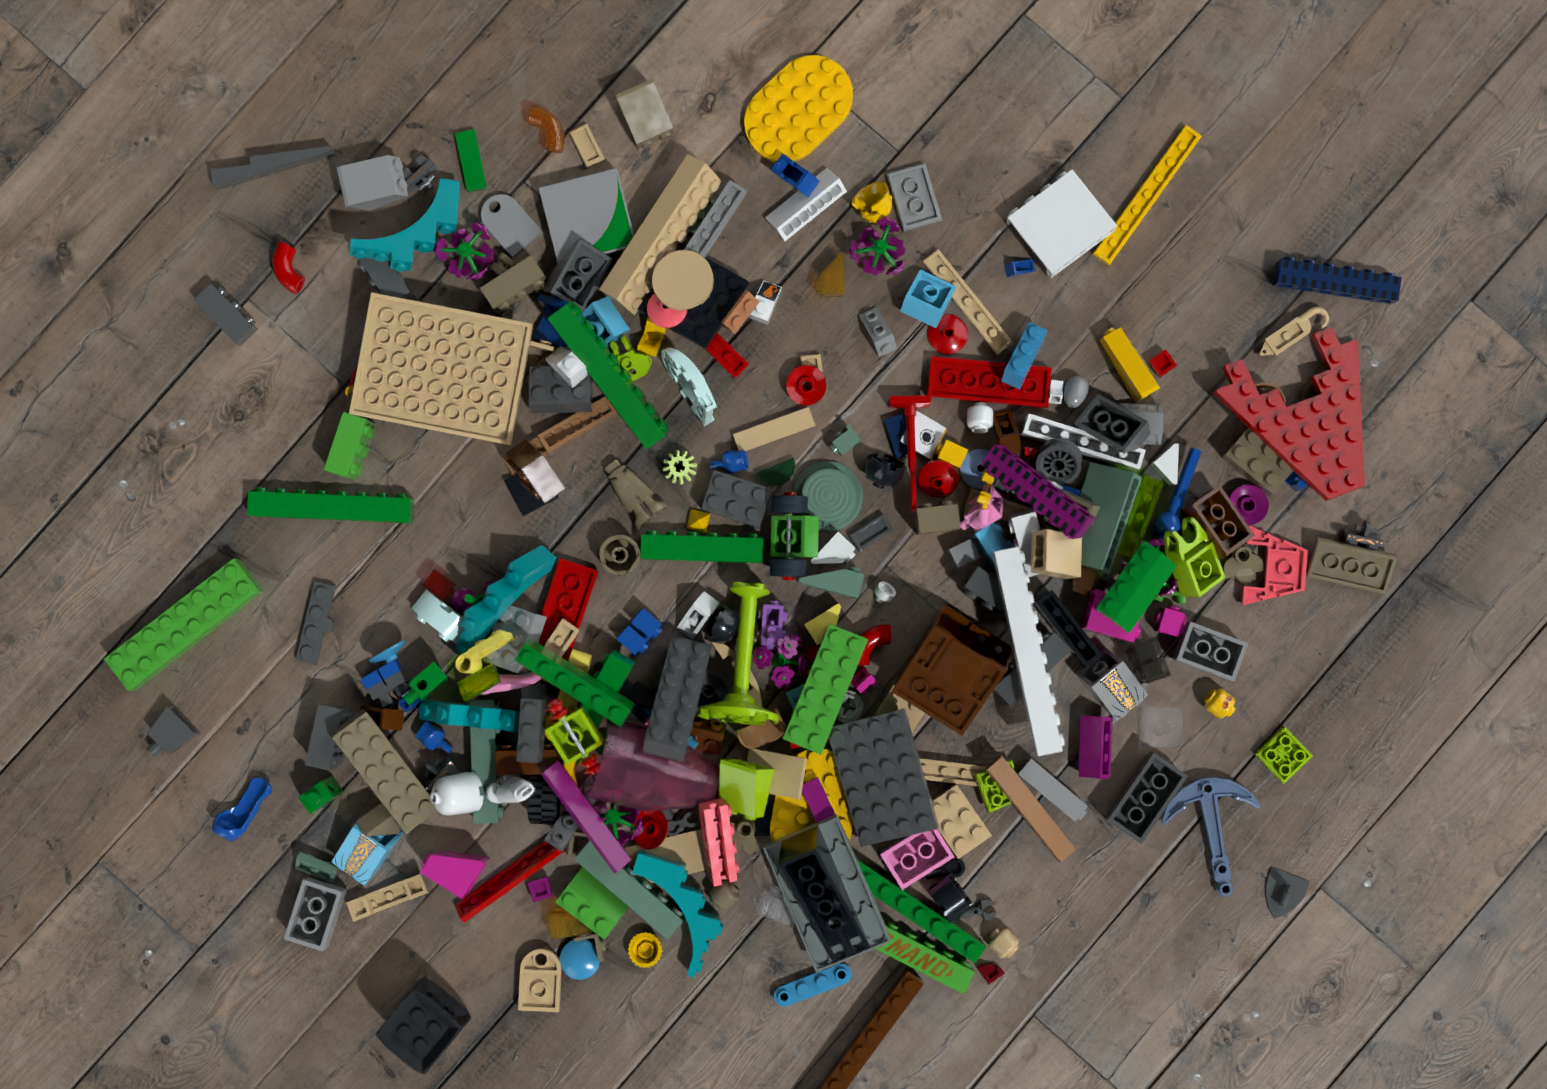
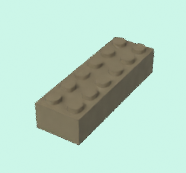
[329,709,437,834]

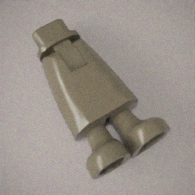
[605,459,668,530]

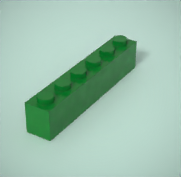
[640,531,763,563]
[514,638,635,727]
[561,650,635,770]

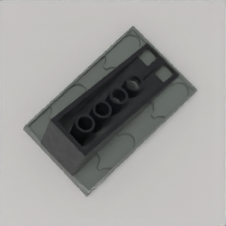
[763,814,891,973]

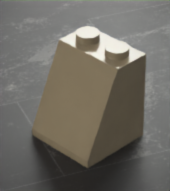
[615,79,674,149]

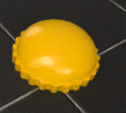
[628,932,663,968]

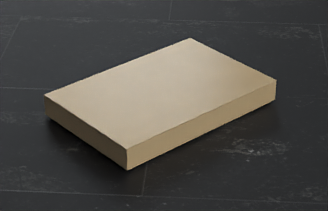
[747,749,807,799]

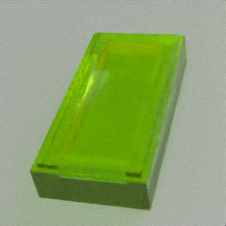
[457,663,501,702]

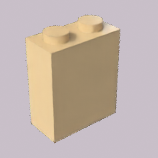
[1031,529,1082,579]

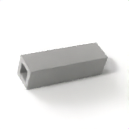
[1016,757,1088,822]

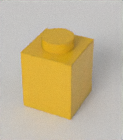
[935,440,968,470]

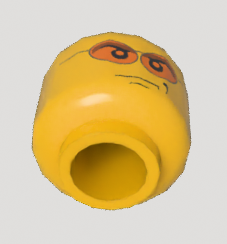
[1204,688,1235,719]

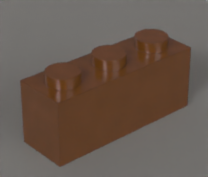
[495,742,562,775]

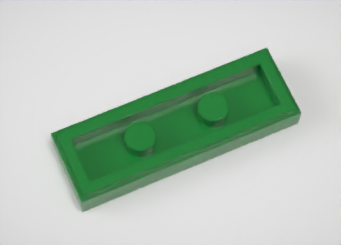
[455,129,488,193]

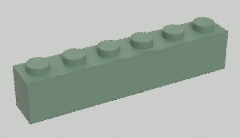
[469,699,504,824]
[574,841,685,940]

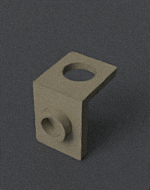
[565,830,587,860]
[574,932,606,962]

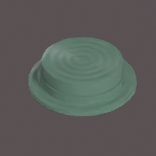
[793,461,863,532]

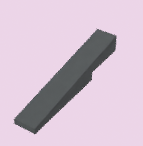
[211,146,335,190]

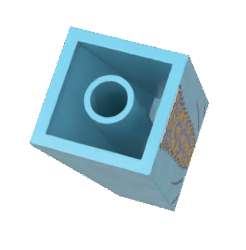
[332,810,403,886]

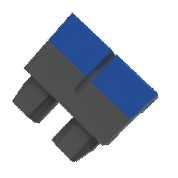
[360,660,409,708]

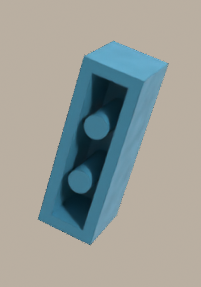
[1002,322,1047,389]

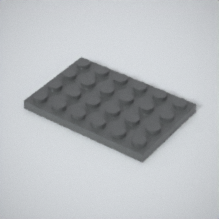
[829,708,939,847]

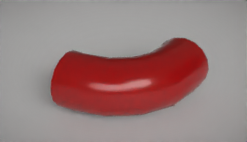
[272,241,305,295]
[858,624,891,665]

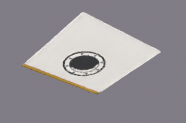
[900,411,947,459]

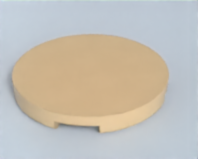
[652,250,714,311]

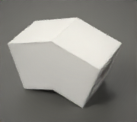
[1049,380,1064,404]

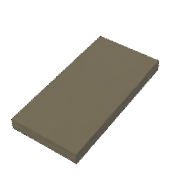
[1306,537,1398,594]

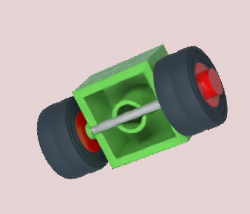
[770,492,819,580]

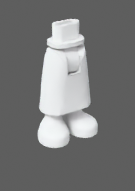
[485,775,534,804]

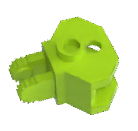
[610,335,653,382]

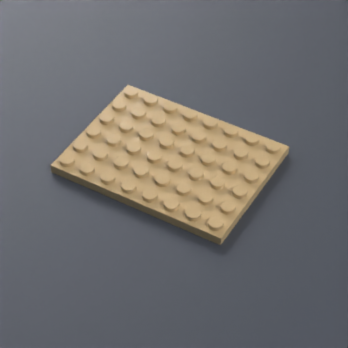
[349,293,533,445]

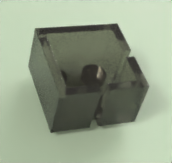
[1125,636,1171,684]

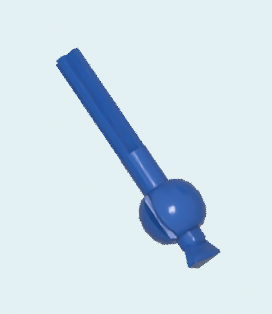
[1154,447,1202,540]

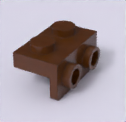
[688,715,727,755]

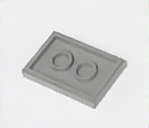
[886,163,942,232]

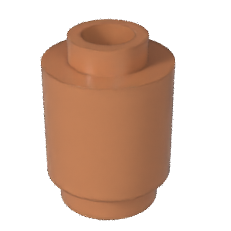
[1071,567,1097,596]

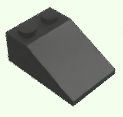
[542,238,612,312]

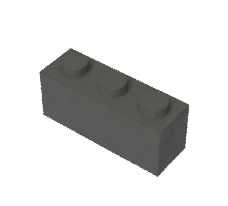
[194,283,258,346]
[517,697,547,763]

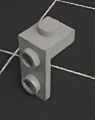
[859,307,897,357]

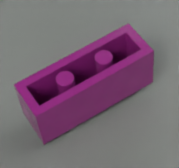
[1077,715,1113,779]

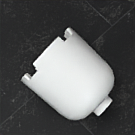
[430,772,484,816]

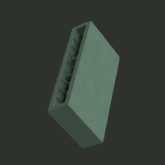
[1079,462,1142,574]

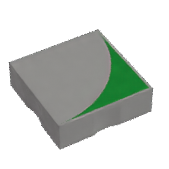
[539,168,634,264]

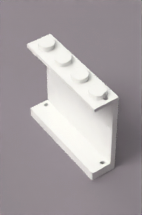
[1007,170,1117,279]

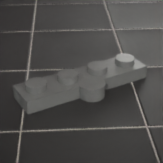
[296,581,336,665]

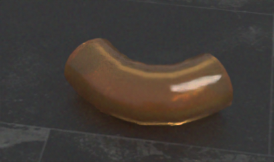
[528,105,565,153]

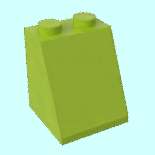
[719,759,775,820]

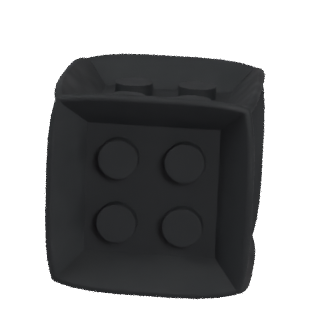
[376,978,471,1074]

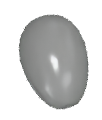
[1063,376,1088,408]

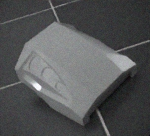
[1119,403,1164,445]

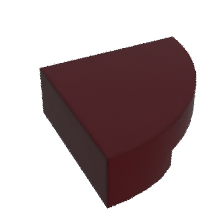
[976,963,1005,985]

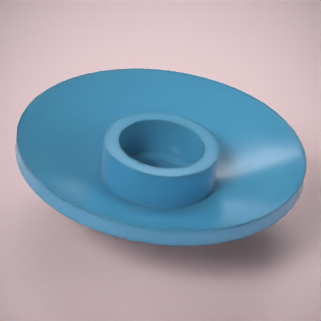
[369,640,406,663]

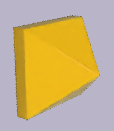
[686,509,711,533]

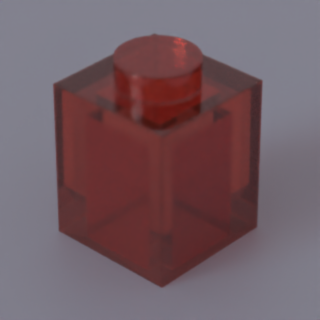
[422,569,457,600]

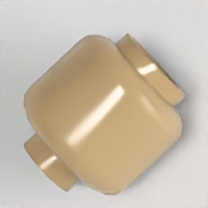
[989,928,1019,959]

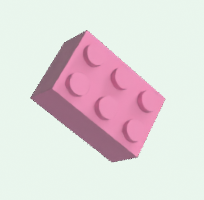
[879,829,954,890]

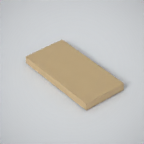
[625,828,707,883]

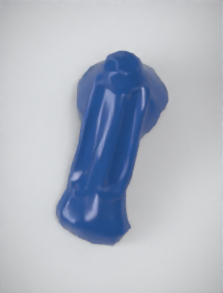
[212,777,272,842]

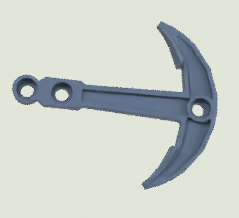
[1161,777,1261,897]

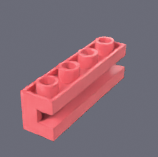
[698,798,739,886]

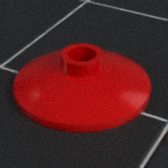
[928,314,968,355]
[786,365,827,406]
[918,460,959,497]
[632,808,668,849]

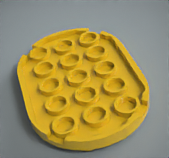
[744,55,853,162]
[770,749,853,842]

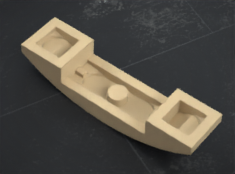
[711,642,762,707]
[346,873,429,922]

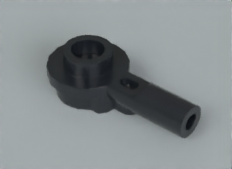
[926,857,965,880]

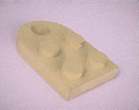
[518,948,562,1012]

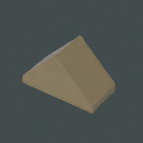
[355,803,400,837]

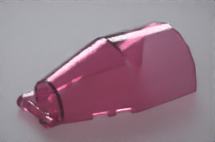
[584,718,720,812]

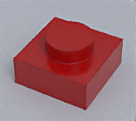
[1148,349,1178,378]

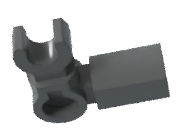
[653,797,697,836]

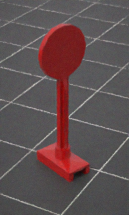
[889,395,931,513]

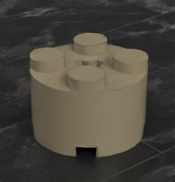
[600,535,641,576]

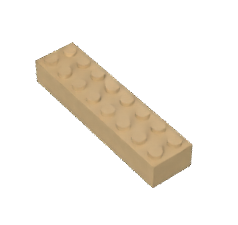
[599,154,722,315]

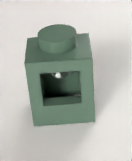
[828,424,861,456]

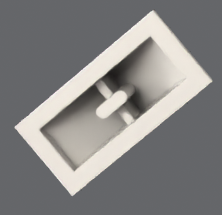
[1150,444,1179,486]

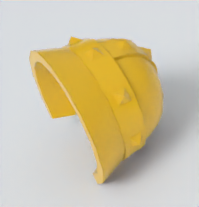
[852,182,892,223]

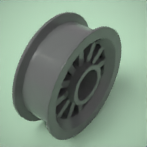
[1036,438,1082,485]

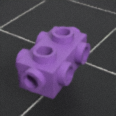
[757,601,788,650]

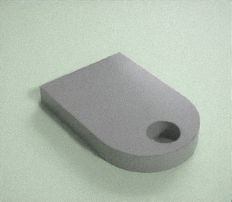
[481,194,543,258]

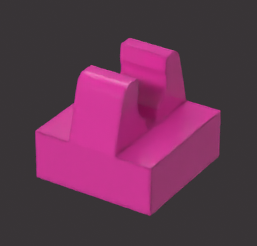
[851,667,876,695]

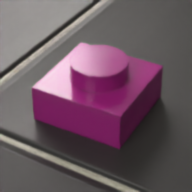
[527,876,554,902]

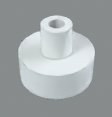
[874,582,896,603]

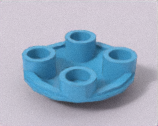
[559,940,600,980]

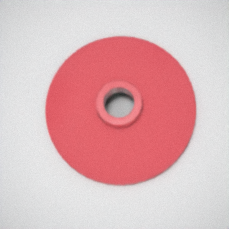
[647,293,687,328]

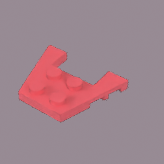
[1241,526,1308,605]

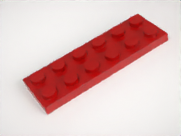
[927,356,1052,408]
[523,558,599,684]

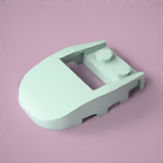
[661,348,717,427]

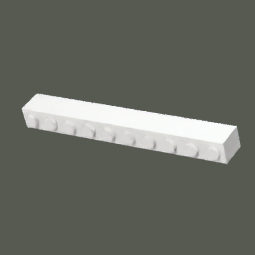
[992,547,1065,756]

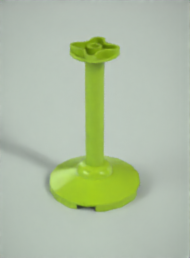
[697,582,779,725]

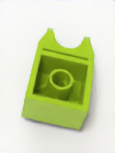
[1164,517,1226,598]

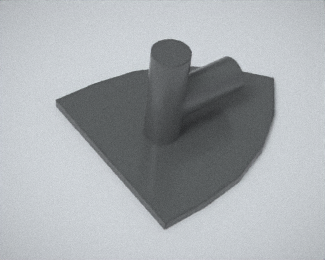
[1266,867,1310,919]

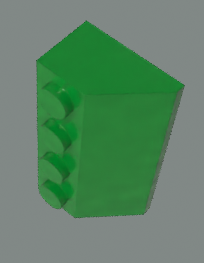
[1095,541,1177,633]

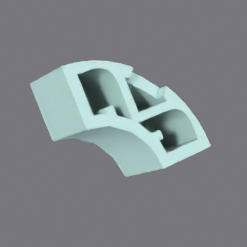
[411,589,463,643]

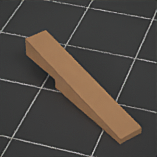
[502,396,617,476]

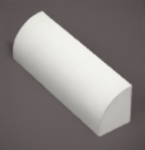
[765,168,847,241]

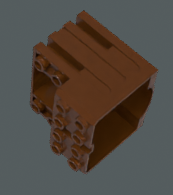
[892,605,1012,736]

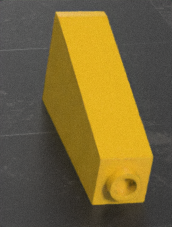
[1100,327,1160,403]

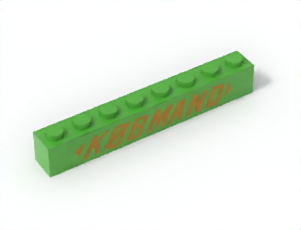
[875,922,975,994]

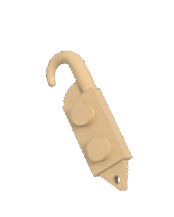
[1258,306,1329,357]

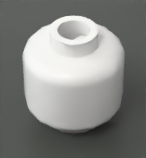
[967,402,993,434]

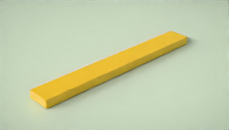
[1092,125,1202,266]

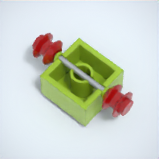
[545,698,604,776]

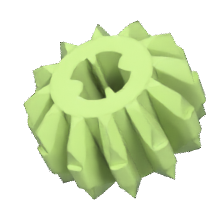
[663,450,697,485]

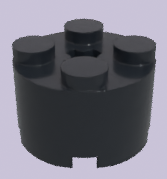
[928,873,975,923]

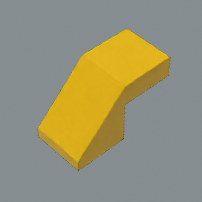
[637,317,667,357]

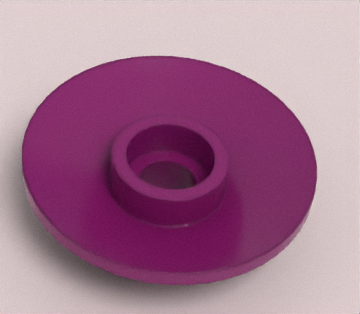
[1229,485,1269,525]

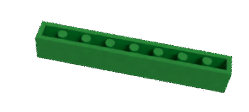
[547,301,669,449]
[247,488,414,524]
[856,857,987,963]

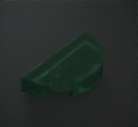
[757,458,796,486]

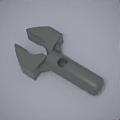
[959,898,997,921]

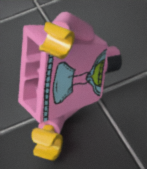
[960,470,1004,531]

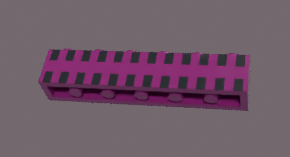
[981,444,1095,539]

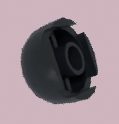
[865,452,907,489]
[704,602,739,644]

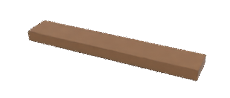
[985,756,1075,863]

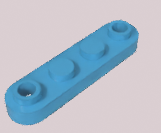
[774,963,852,1007]

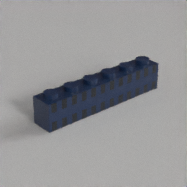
[1273,257,1402,305]

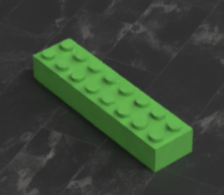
[104,558,264,691]

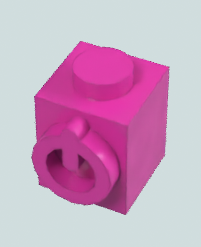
[1155,605,1187,637]

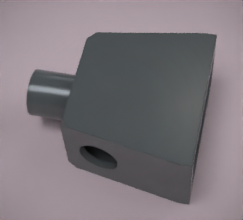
[147,706,200,756]

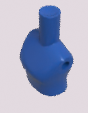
[709,449,749,474]
[415,720,453,754]

